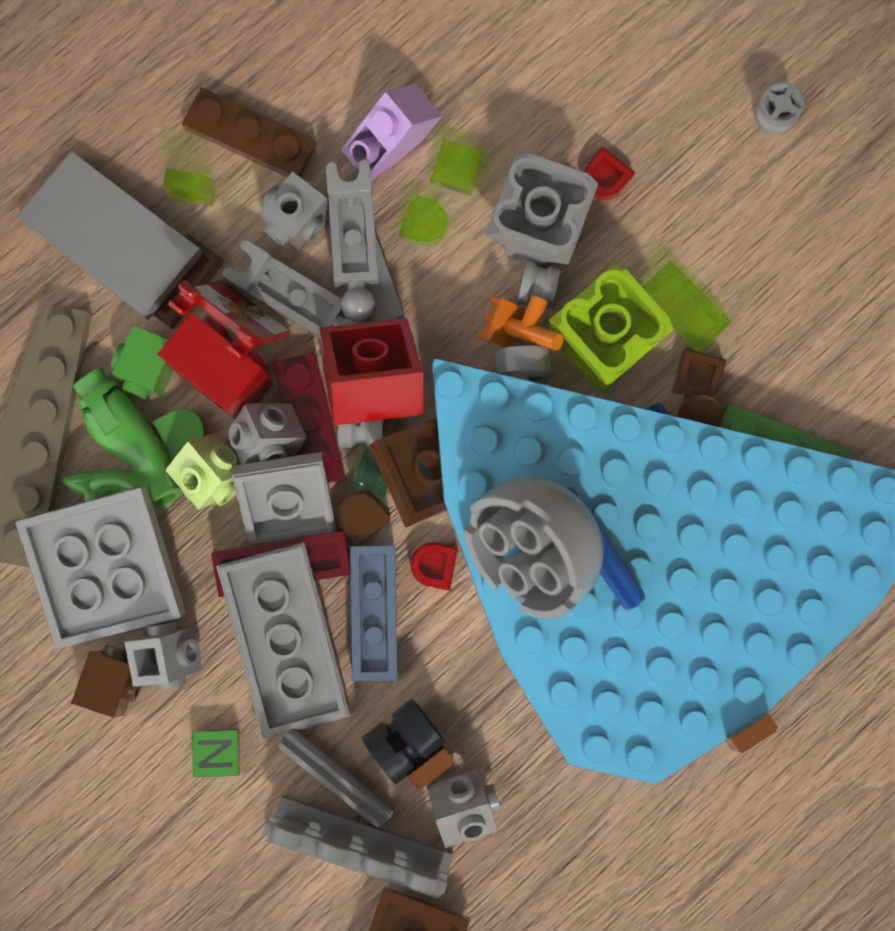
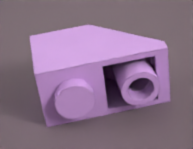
[341,83,442,181]

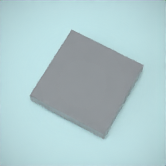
[232,452,337,545]

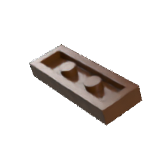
[182,87,317,178]

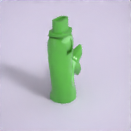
[62,368,183,512]

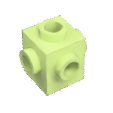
[165,432,241,510]

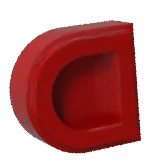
[584,147,636,201]
[410,542,458,591]

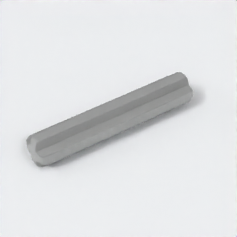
[278,729,394,828]

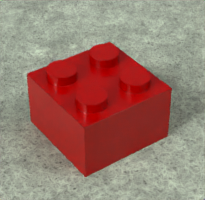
[157,312,273,420]
[320,318,424,425]

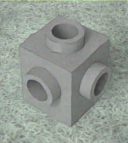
[259,171,329,250]
[228,403,307,464]
[124,621,203,689]
[426,768,501,848]

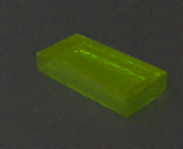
[643,261,732,352]

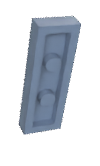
[350,545,398,682]

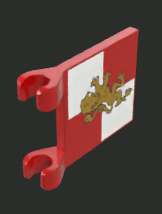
[167,280,291,359]

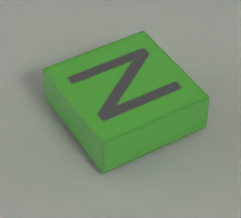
[192,729,240,778]

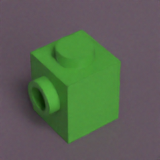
[112,326,173,399]

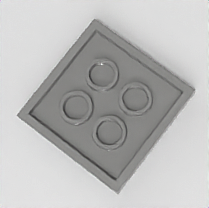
[15,485,186,649]

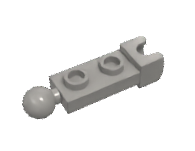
[326,160,379,322]
[222,240,366,339]

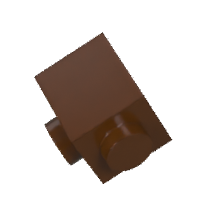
[71,645,142,718]

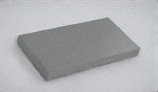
[16,151,203,320]
[216,542,351,739]

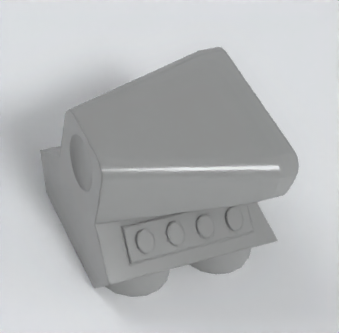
[485,153,598,268]

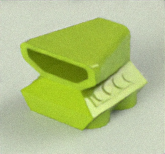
[547,264,674,394]

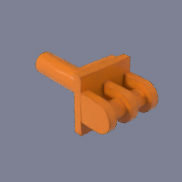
[476,295,564,351]

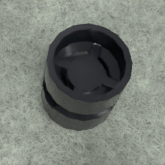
[361,698,447,785]

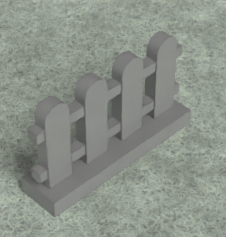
[263,796,453,899]

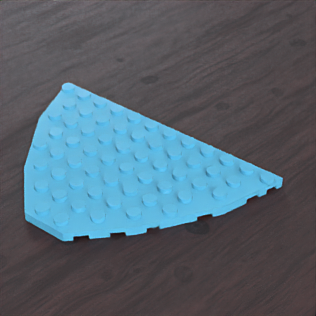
[432,358,895,784]

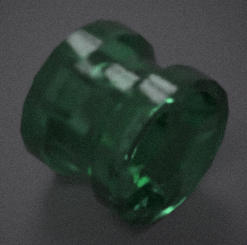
[351,448,389,501]

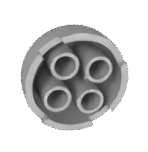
[464,476,604,619]

